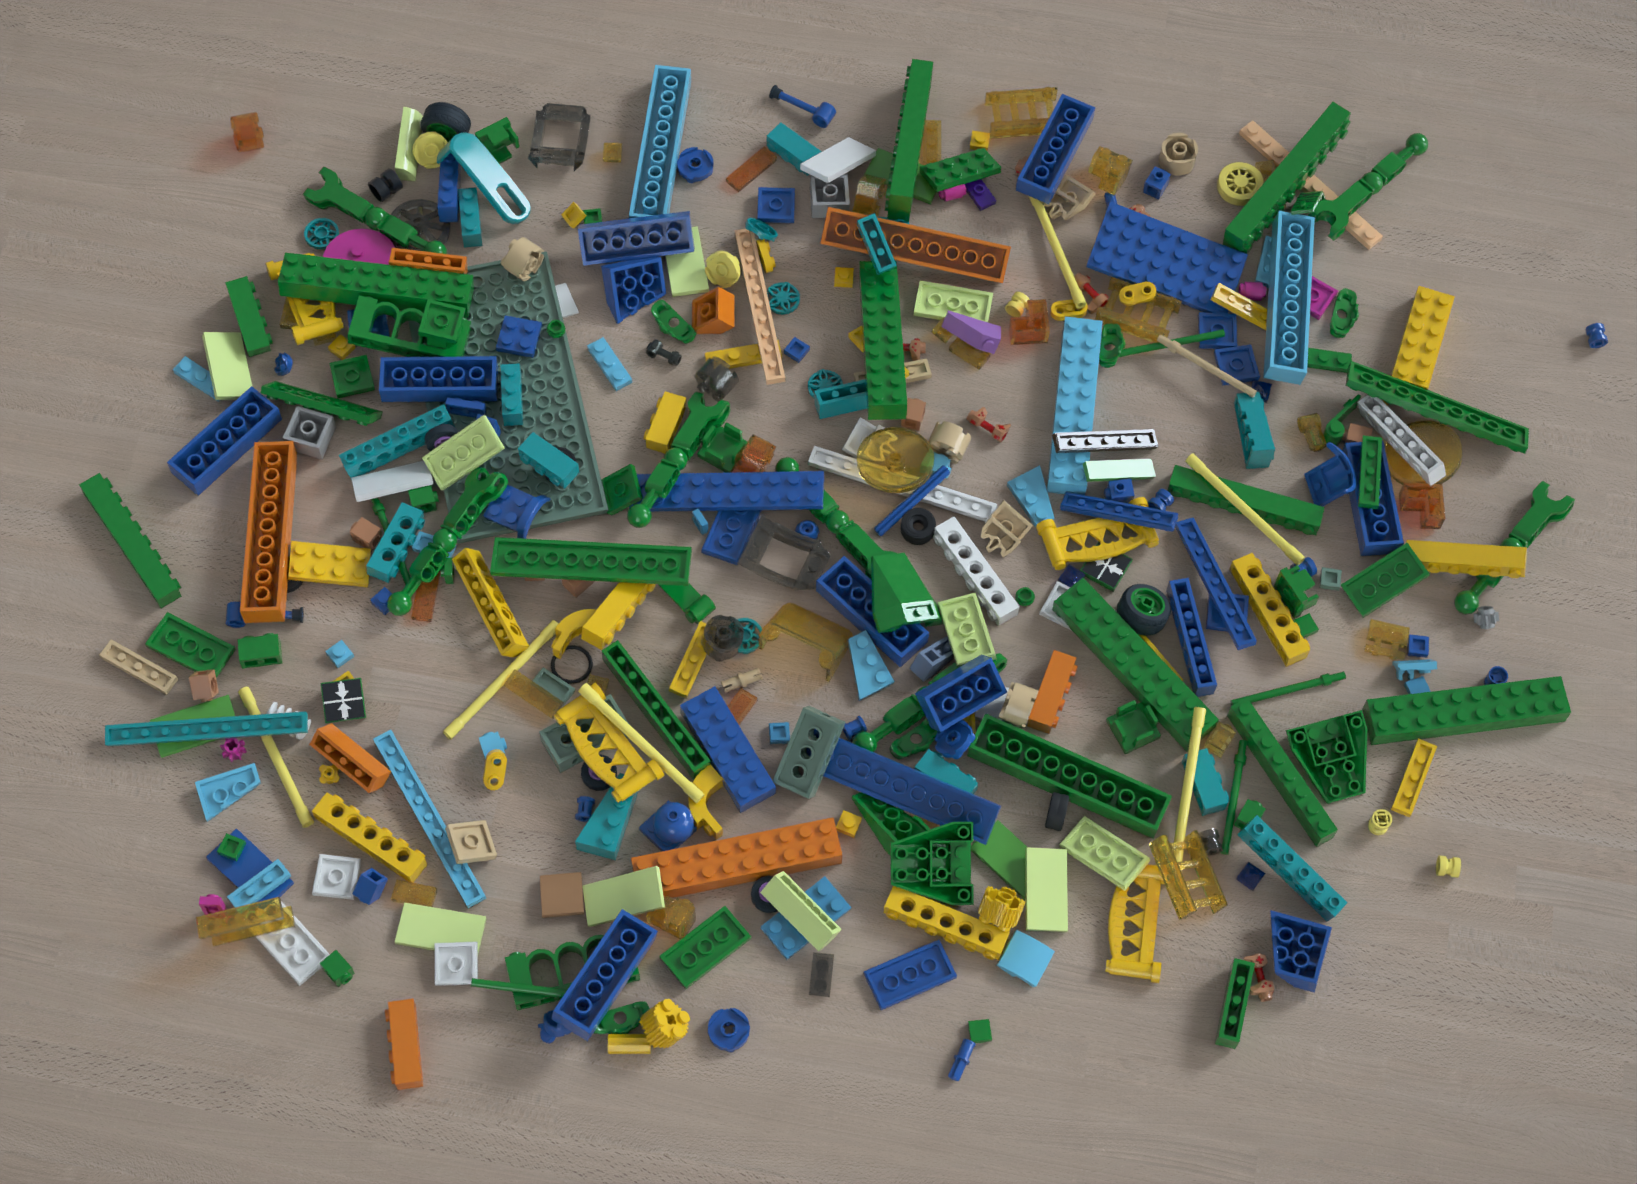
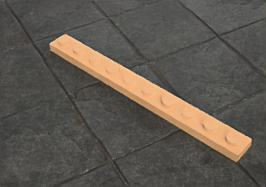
[1239,120,1383,250]
[735,229,785,385]

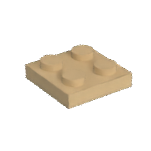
[445,820,497,864]

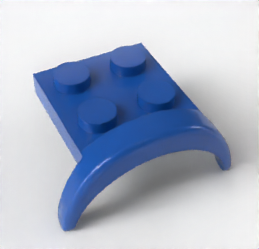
[1304,442,1357,507]
[483,485,551,539]

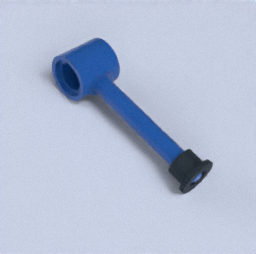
[769,85,836,128]
[226,601,304,628]

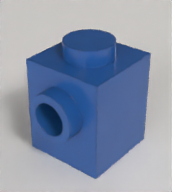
[1143,167,1171,200]
[1104,479,1135,503]
[352,868,388,905]

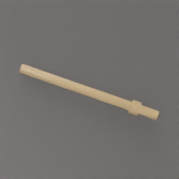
[1157,334,1257,397]

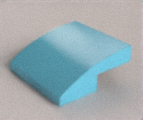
[996,930,1055,987]

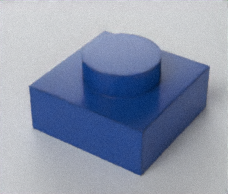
[784,337,810,363]
[370,587,392,615]
[1407,634,1429,658]

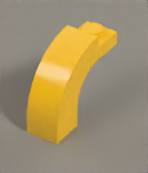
[551,609,597,659]
[688,764,723,840]

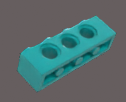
[366,502,425,583]

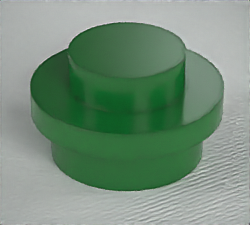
[547,320,566,338]
[1015,587,1035,607]

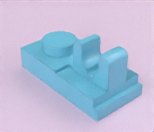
[1392,659,1437,680]

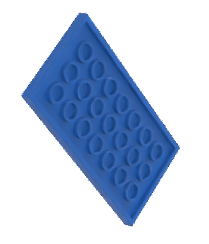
[1086,202,1248,313]

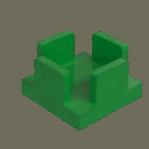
[475,117,520,164]
[418,299,465,349]
[697,422,750,473]
[1273,565,1319,619]
[1106,700,1161,754]

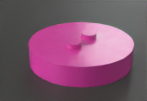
[323,229,395,265]

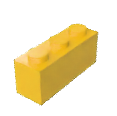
[643,391,687,454]

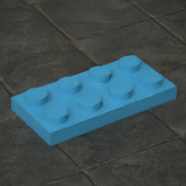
[760,876,851,960]

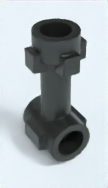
[646,339,682,365]

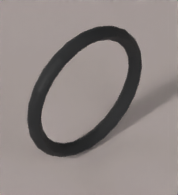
[551,645,593,684]

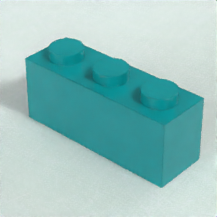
[766,122,822,176]
[458,187,483,248]
[856,213,897,275]
[500,363,523,426]
[814,379,867,419]
[518,432,580,489]
[1182,748,1229,816]
[914,749,978,794]

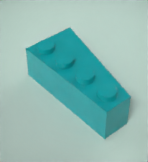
[1234,392,1275,469]
[575,773,639,861]

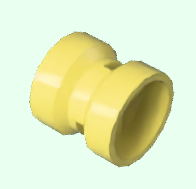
[1005,292,1030,318]
[1368,809,1392,835]
[1436,855,1461,878]

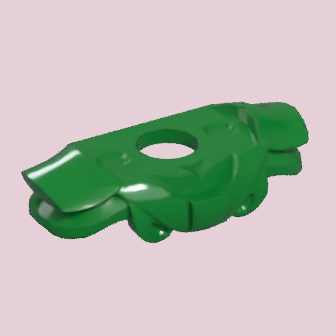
[1330,288,1359,338]
[651,300,696,344]
[1099,324,1126,368]
[889,719,938,759]
[594,1001,650,1034]

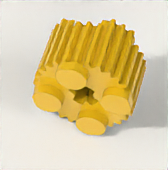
[978,886,1025,932]
[639,999,690,1048]

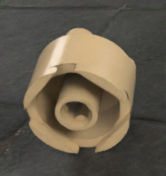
[1159,133,1198,176]
[501,237,544,281]
[927,421,971,464]
[998,682,1039,728]

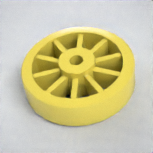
[1217,162,1264,206]

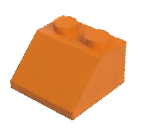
[692,287,734,334]

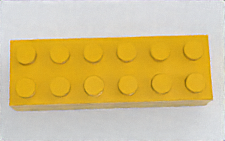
[1391,286,1455,390]

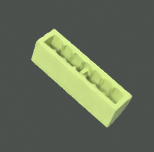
[395,107,423,181]
[760,871,842,951]

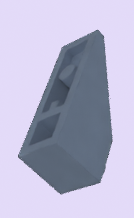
[910,636,954,682]

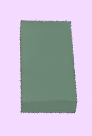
[531,667,575,706]

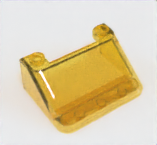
[759,603,853,682]

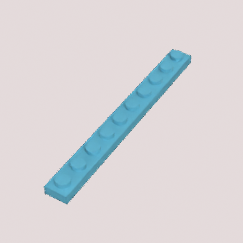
[373,730,486,908]

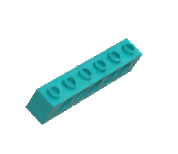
[339,404,455,480]
[1237,815,1348,922]

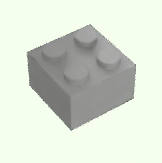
[809,175,850,218]
[283,406,336,459]

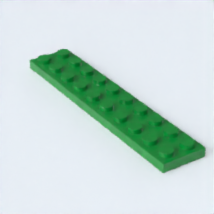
[1345,361,1529,454]
[490,537,692,586]

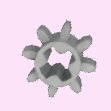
[1473,606,1499,629]

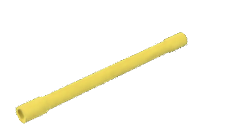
[1029,196,1087,309]
[1185,453,1305,565]
[443,620,558,740]
[578,683,705,803]
[238,687,314,828]
[1169,707,1206,869]

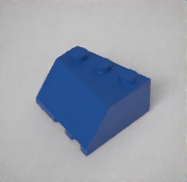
[601,256,666,324]
[1270,910,1332,993]

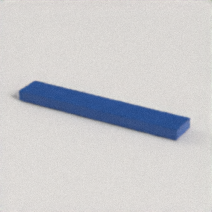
[1060,492,1178,532]

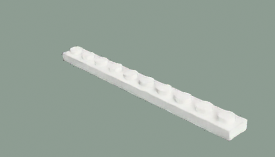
[808,446,997,522]

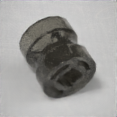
[1198,829,1223,856]

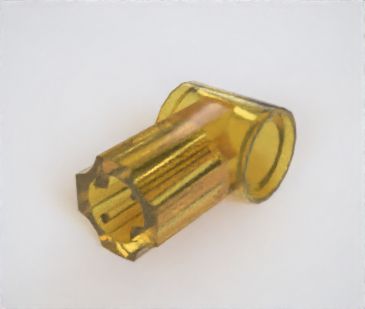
[1297,413,1327,452]

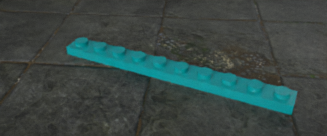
[105,712,308,747]

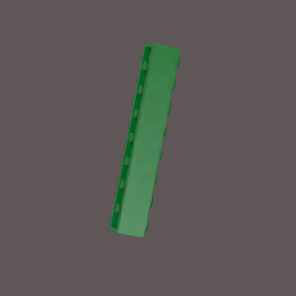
[1167,465,1325,536]
[79,473,182,609]
[601,640,711,780]
[1227,698,1338,847]

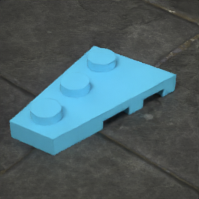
[1007,465,1055,527]
[848,630,895,701]
[195,763,261,822]

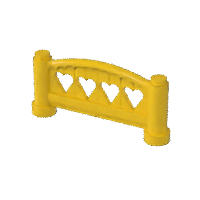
[265,253,344,346]
[1036,497,1159,570]
[553,683,665,803]
[1105,864,1171,983]

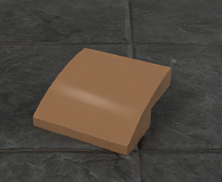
[540,872,584,918]

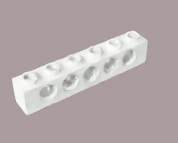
[1357,395,1446,486]
[933,517,1020,626]

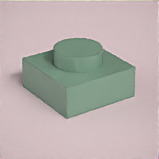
[1319,567,1342,591]

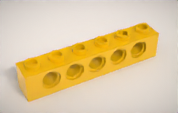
[452,548,529,658]
[1229,552,1310,667]
[312,792,427,884]
[883,886,1010,960]

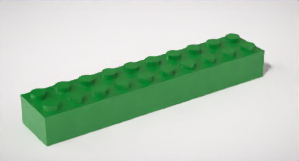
[884,59,934,222]
[1222,102,1351,254]
[278,252,474,318]
[859,261,907,420]
[1052,578,1219,752]
[1362,676,1571,745]
[967,713,1172,839]

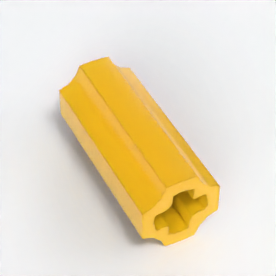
[608,1034,651,1054]

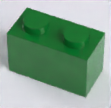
[237,633,283,669]

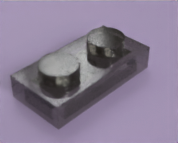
[809,952,834,997]

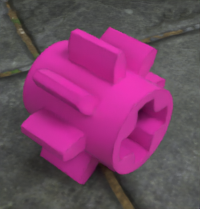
[220,738,247,762]

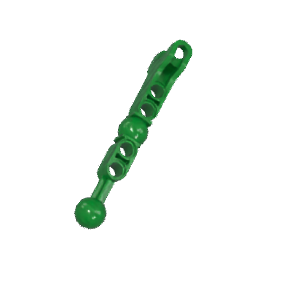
[1308,133,1428,241]
[302,167,447,254]
[627,392,730,528]
[775,457,897,580]
[387,467,508,616]
[1454,481,1575,615]
[852,653,1007,752]

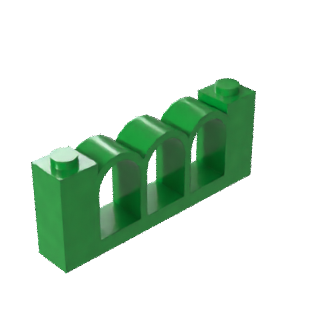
[348,295,471,357]
[505,935,640,1011]

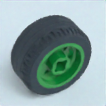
[421,102,471,142]
[1116,584,1171,636]

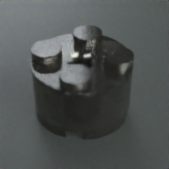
[694,356,739,402]
[701,615,744,662]

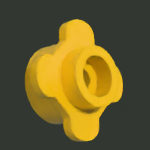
[319,764,340,784]

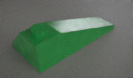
[852,792,930,855]

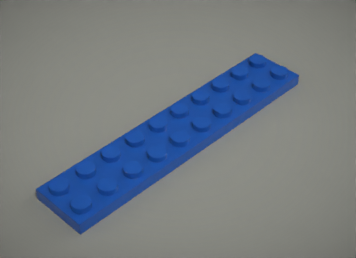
[629,471,824,512]
[806,729,1001,845]

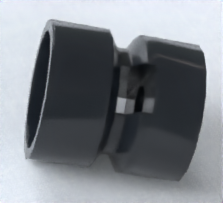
[368,168,403,202]

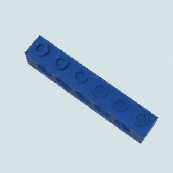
[1166,578,1217,697]

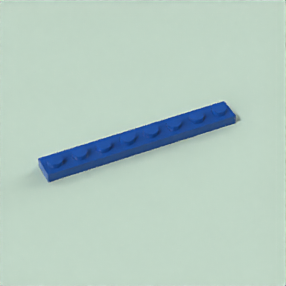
[1175,517,1257,650]

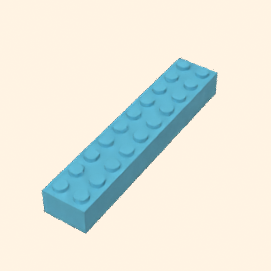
[629,65,691,218]
[1263,211,1315,385]
[1047,316,1103,495]

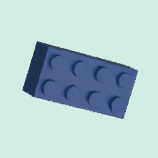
[915,654,1007,732]

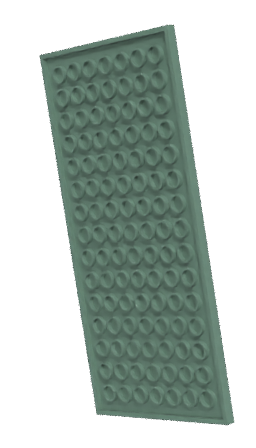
[408,251,608,544]

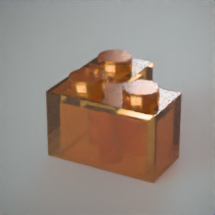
[1009,299,1050,345]
[1399,483,1446,529]

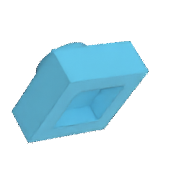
[325,640,354,668]

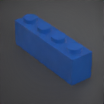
[438,153,461,222]

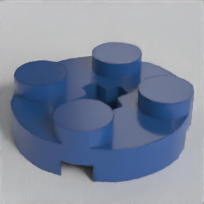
[677,147,714,183]
[935,720,975,759]
[708,1008,750,1052]

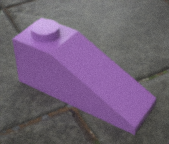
[942,310,1001,354]

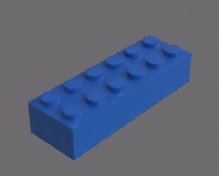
[1016,94,1096,204]
[578,211,695,266]
[379,356,498,402]
[167,386,282,496]
[1342,440,1404,556]
[816,556,929,668]
[680,686,776,813]
[551,909,658,1042]

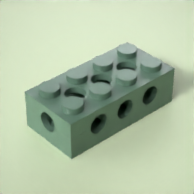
[539,694,629,773]
[773,706,846,799]

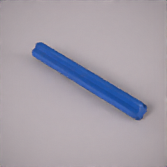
[874,465,950,536]

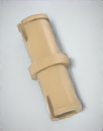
[721,667,763,693]

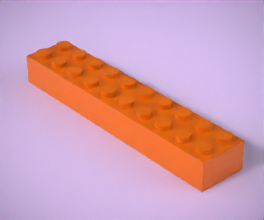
[820,207,1011,283]
[240,441,298,623]
[631,817,842,899]

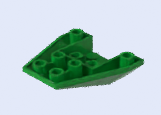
[871,553,943,633]
[1285,710,1367,804]
[890,822,974,905]

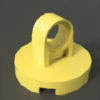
[412,132,448,169]
[705,251,740,288]

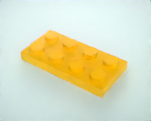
[288,541,371,587]

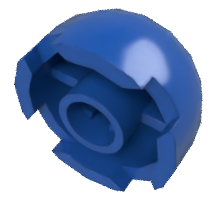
[653,802,694,844]

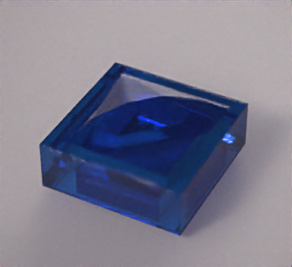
[1251,379,1272,403]
[1058,564,1086,587]
[1236,861,1266,891]

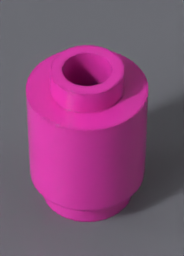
[938,184,966,202]
[1238,282,1266,301]

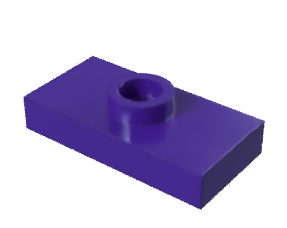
[965,179,996,211]

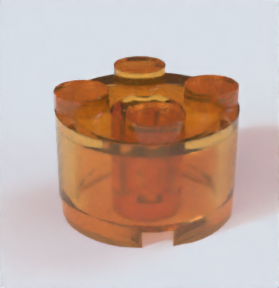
[230,112,264,152]
[736,434,777,472]

